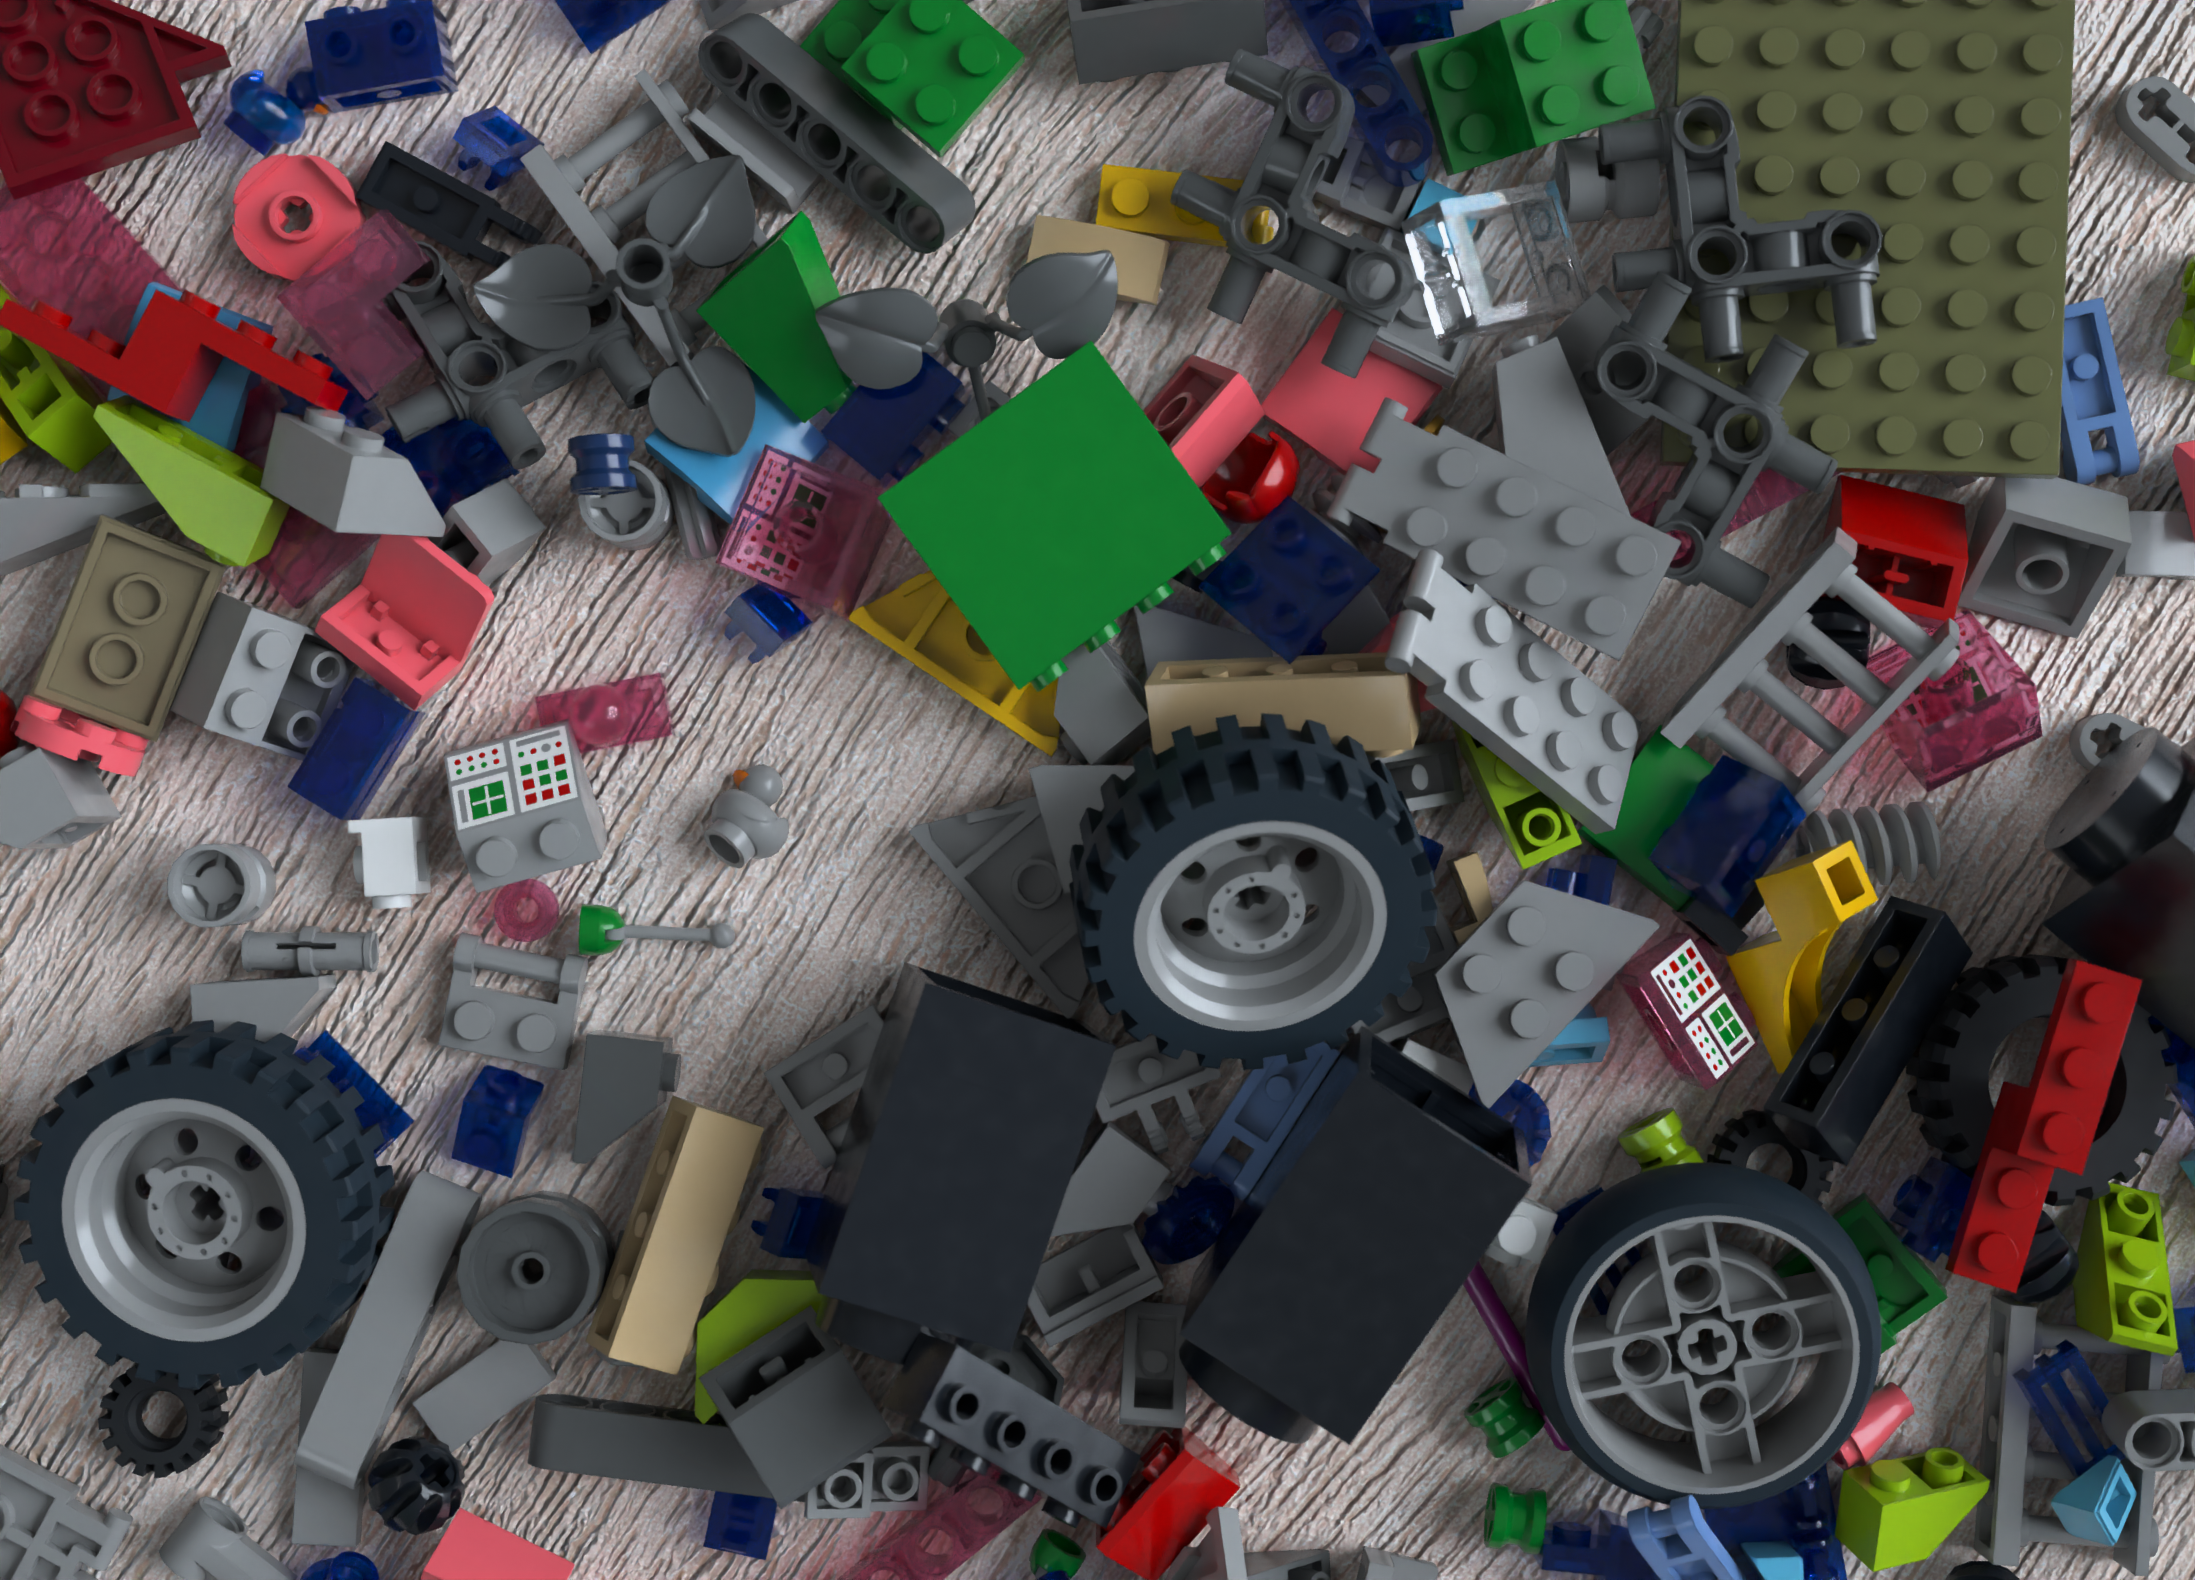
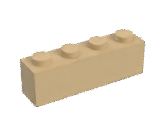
[1144,652,1422,758]
[585,1096,764,1375]

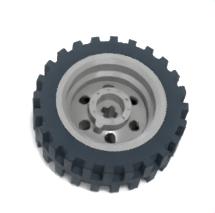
[1069,713,1438,1070]
[14,1020,395,1390]

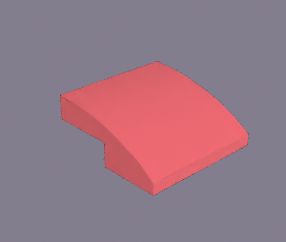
[1261,308,1443,475]

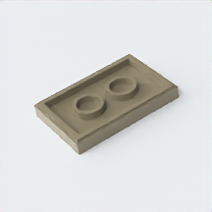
[29,514,227,742]

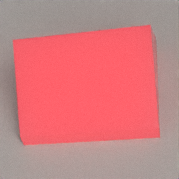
[1143,354,1266,489]

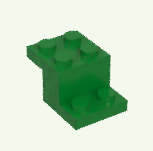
[800,0,1025,158]
[1411,0,1656,177]

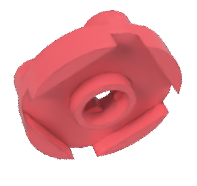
[232,153,367,286]
[10,695,149,777]

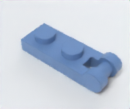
[2061,297,2140,485]
[1189,1042,1340,1201]
[1627,1495,1747,1580]

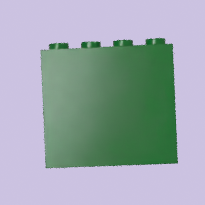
[878,341,1232,692]

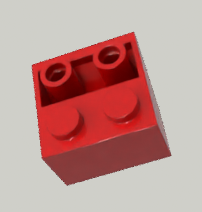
[1820,475,1969,629]
[1096,1426,1240,1580]

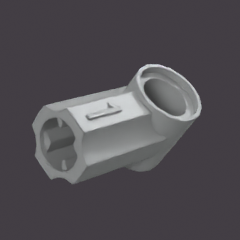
[159,1496,298,1580]

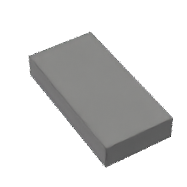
[412,1339,557,1453]

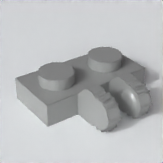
[1096,1034,1222,1156]

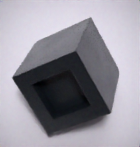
[1671,855,1765,956]

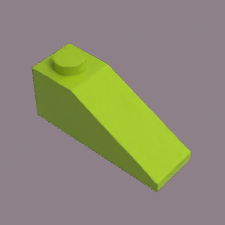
[0,284,112,474]
[93,395,290,568]

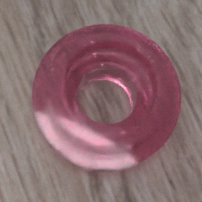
[494,878,559,942]

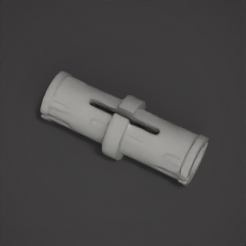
[241,926,379,977]

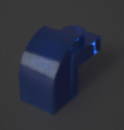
[1532,1509,1660,1580]

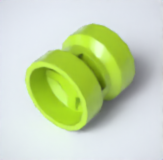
[1617,1107,1704,1173]

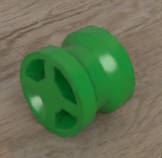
[1463,1377,1546,1458]
[1484,1482,1547,1555]

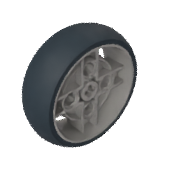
[1525,1162,1882,1509]

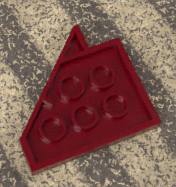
[0,0,232,200]

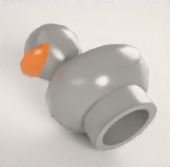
[704,764,789,868]

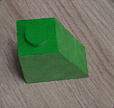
[696,211,858,424]

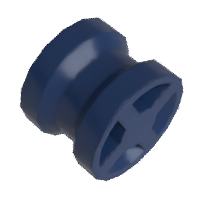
[567,434,637,495]

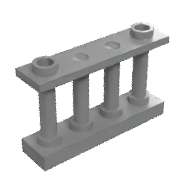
[520,69,768,367]
[1660,526,1960,830]
[1974,1295,2171,1576]

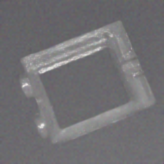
[1401,180,1591,346]

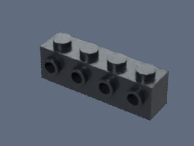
[1763,896,1973,1166]
[883,1332,1141,1528]

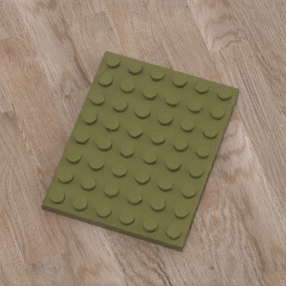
[1660,0,2075,479]

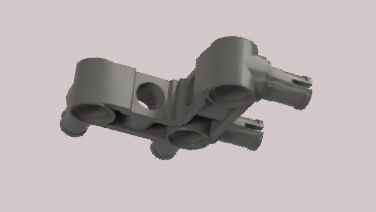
[1170,49,1414,379]
[1598,95,1882,363]
[323,241,654,470]
[1594,271,1838,609]

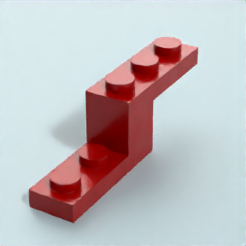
[0,289,349,422]
[1945,959,2143,1293]

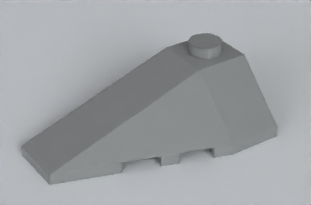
[0,483,167,576]

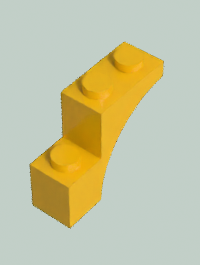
[1726,840,1878,1074]

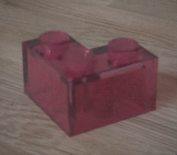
[276,209,431,400]

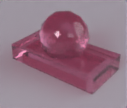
[535,673,675,754]

